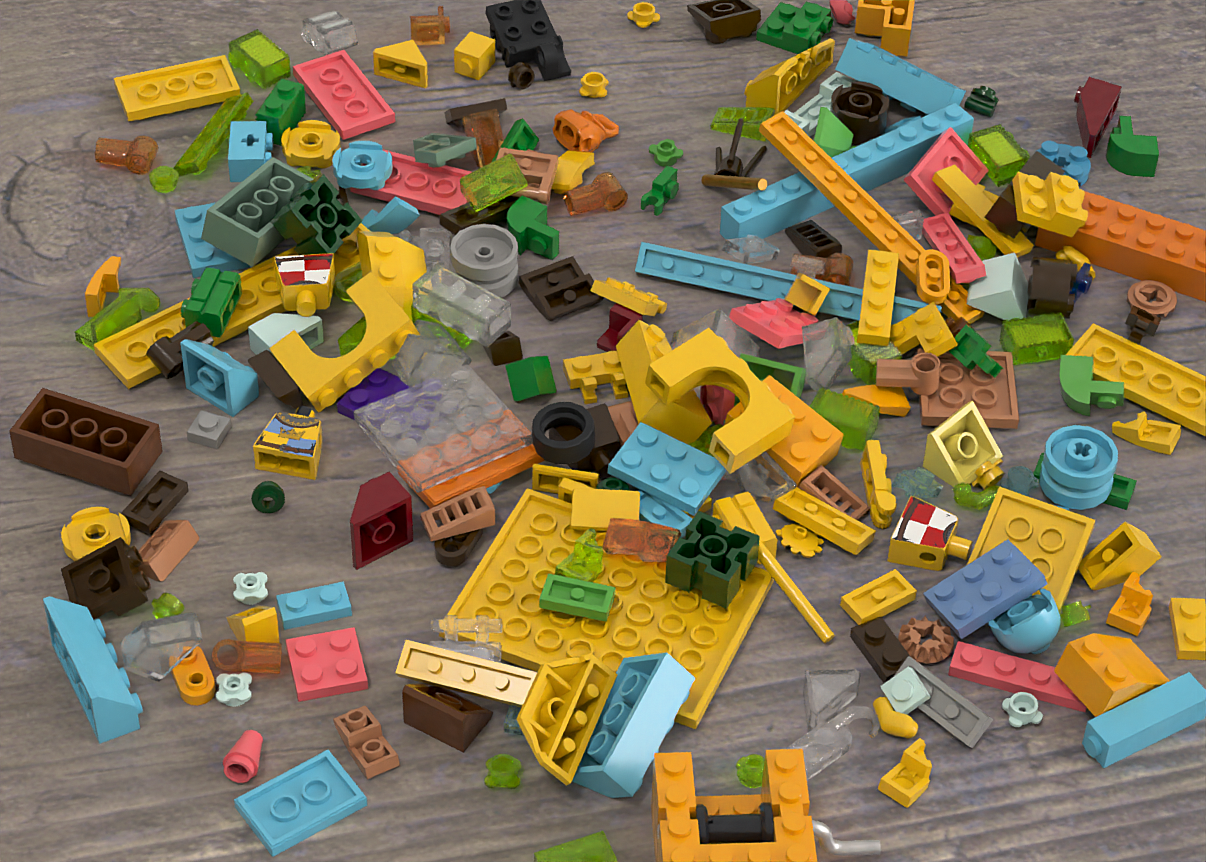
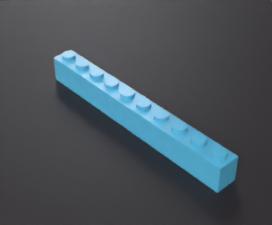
[720,103,974,251]

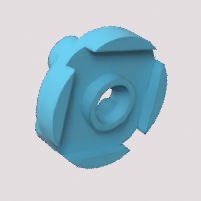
[332,141,393,190]

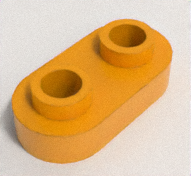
[916,249,950,305]
[168,643,216,705]

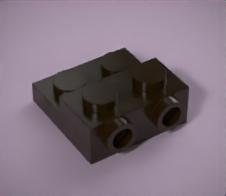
[61,537,151,620]

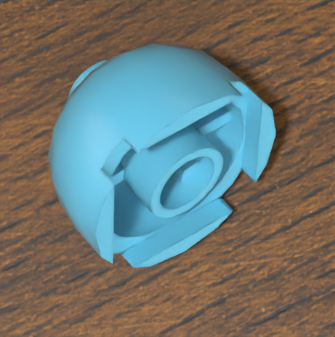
[989,589,1061,654]

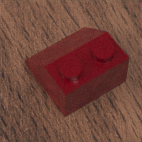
[350,471,413,570]

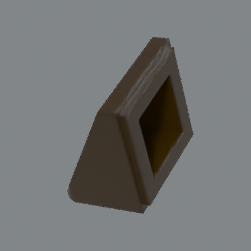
[481,331,523,366]

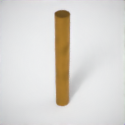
[701,174,767,191]

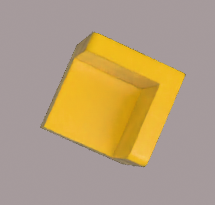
[784,272,830,316]

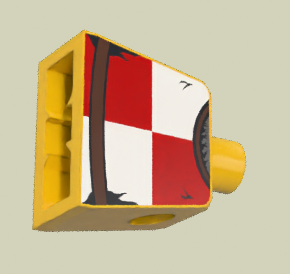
[274,253,335,317]
[887,496,973,571]

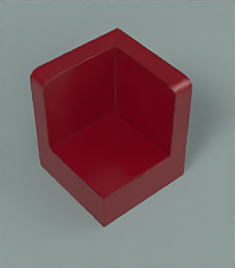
[597,303,643,352]

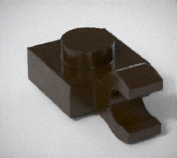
[1125,305,1161,344]

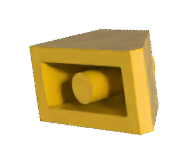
[1078,521,1162,591]

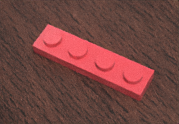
[919,213,986,284]
[948,641,1087,712]

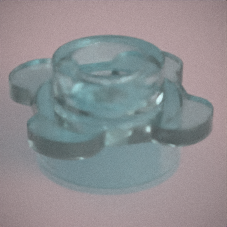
[1000,466,1039,496]

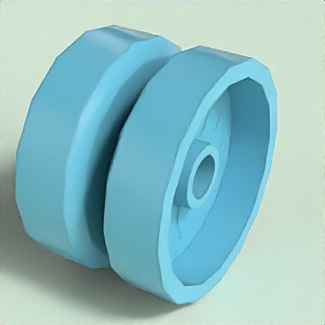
[1039,425,1118,510]

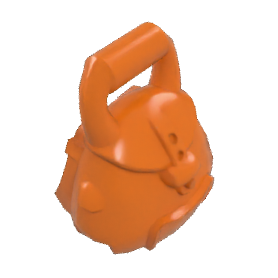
[553,109,619,153]

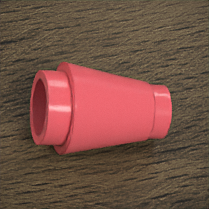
[223,730,263,783]

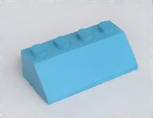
[43,596,143,744]
[572,652,695,798]

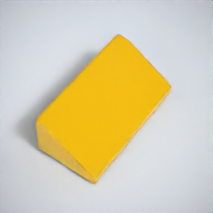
[532,463,601,494]
[571,488,640,533]

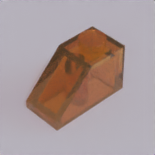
[462,109,504,173]

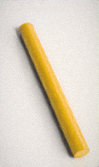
[748,529,835,644]

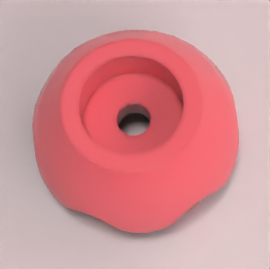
[829,0,856,24]

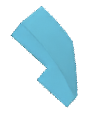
[361,196,420,234]

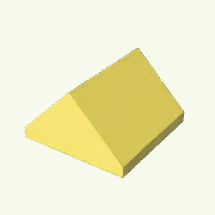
[923,401,1003,491]

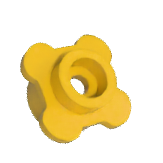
[627,2,660,28]
[579,72,609,98]
[972,459,1005,490]

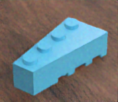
[835,38,966,116]

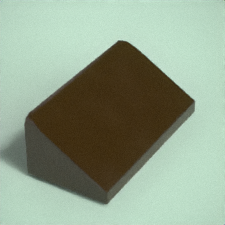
[248,350,303,410]

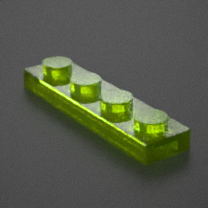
[173,92,254,177]

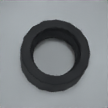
[532,402,595,464]

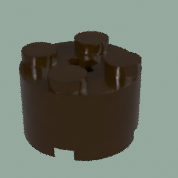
[830,81,889,145]
[1026,256,1077,322]

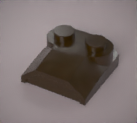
[687,0,761,44]

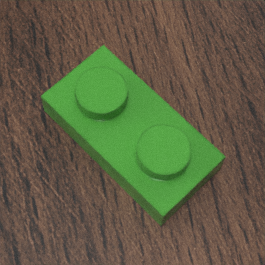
[539,573,615,622]

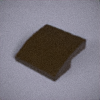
[518,256,604,321]

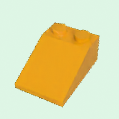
[1054,633,1170,717]

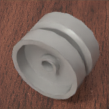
[450,224,518,301]

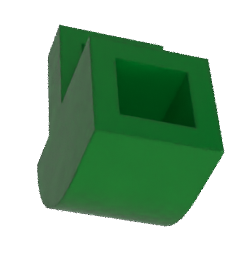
[1105,116,1159,177]
[507,195,559,260]

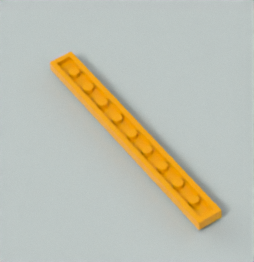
[759,111,985,324]

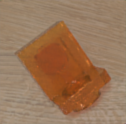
[410,6,450,45]

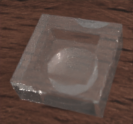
[892,209,924,240]
[790,254,826,279]

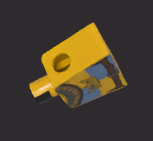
[253,406,323,480]

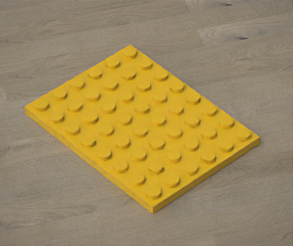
[439,488,774,729]

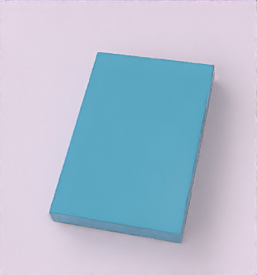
[234,750,367,857]

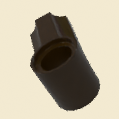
[146,321,214,379]

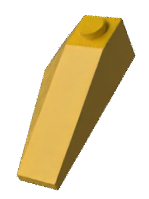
[744,38,835,118]

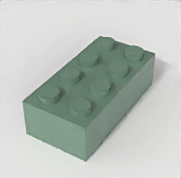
[201,157,313,267]

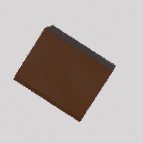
[402,683,493,753]

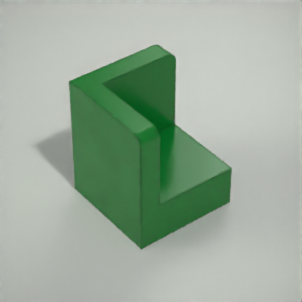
[505,356,557,401]

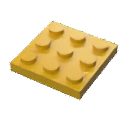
[967,487,1095,614]

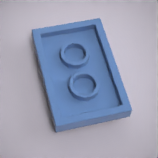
[923,539,1047,639]

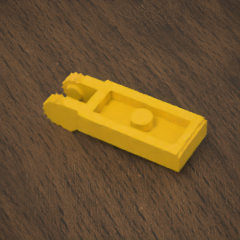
[860,440,897,529]

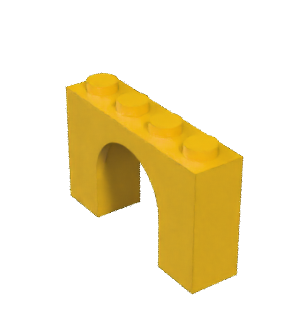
[269,272,420,413]
[645,328,795,474]

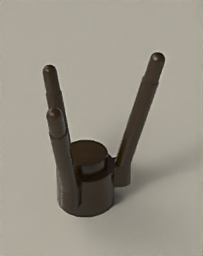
[714,118,767,177]

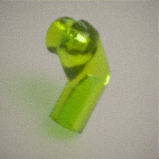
[119,287,161,313]
[953,482,999,510]

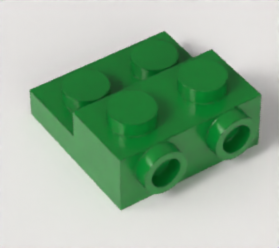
[756,1,834,54]

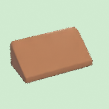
[138,520,199,582]

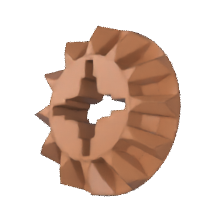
[1126,280,1177,318]
[898,615,954,664]

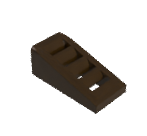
[785,220,842,270]

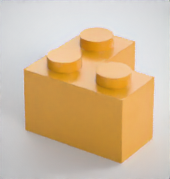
[855,0,915,56]

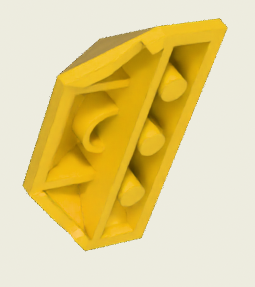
[357,231,431,321]
[516,653,617,786]

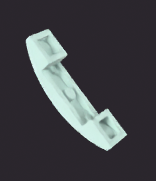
[785,72,856,137]

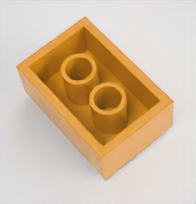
[724,375,844,488]

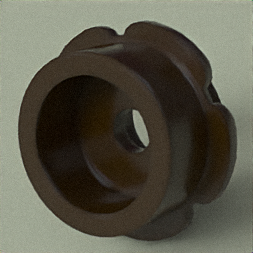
[508,62,535,90]

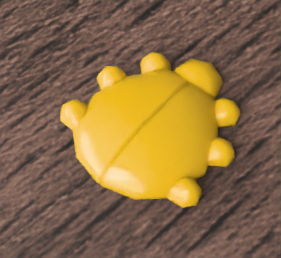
[775,523,824,558]

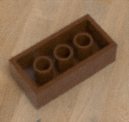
[9,388,163,496]

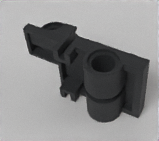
[485,0,571,81]

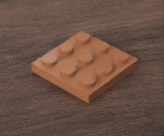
[916,349,1019,429]

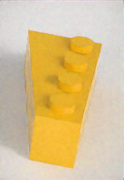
[616,320,712,446]

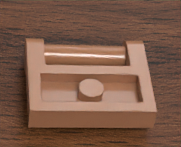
[488,147,559,204]

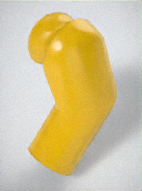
[1056,246,1096,282]
[873,697,918,739]

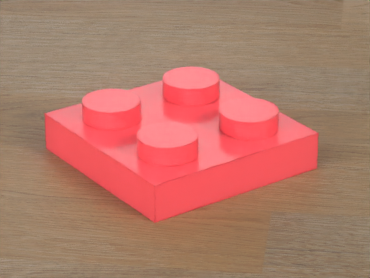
[286,627,368,702]

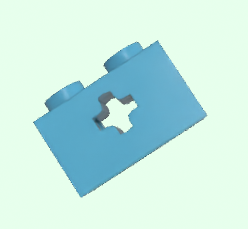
[228,121,273,182]

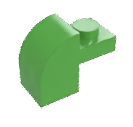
[1059,355,1124,416]

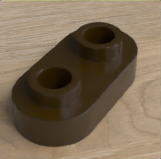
[434,512,483,566]

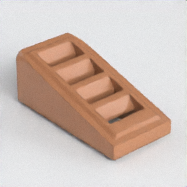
[798,465,870,521]
[420,486,495,542]

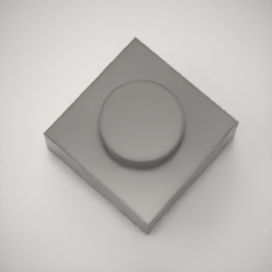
[187,410,231,449]

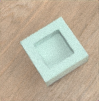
[880,666,931,714]

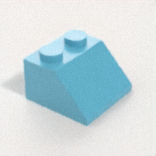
[181,339,259,417]

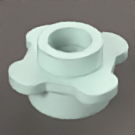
[233,572,268,605]
[216,672,252,707]
[1002,692,1043,727]

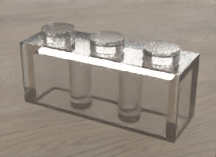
[412,264,511,347]

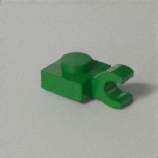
[641,165,679,216]
[949,324,1003,378]

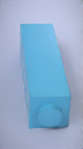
[1082,672,1206,768]

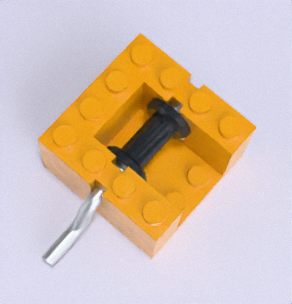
[651,749,881,862]

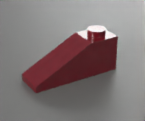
[1074,77,1122,158]

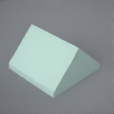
[967,253,1028,327]

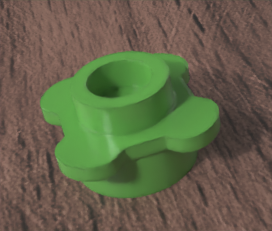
[649,139,683,167]

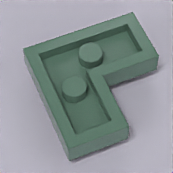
[413,133,477,168]

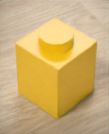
[454,31,495,80]

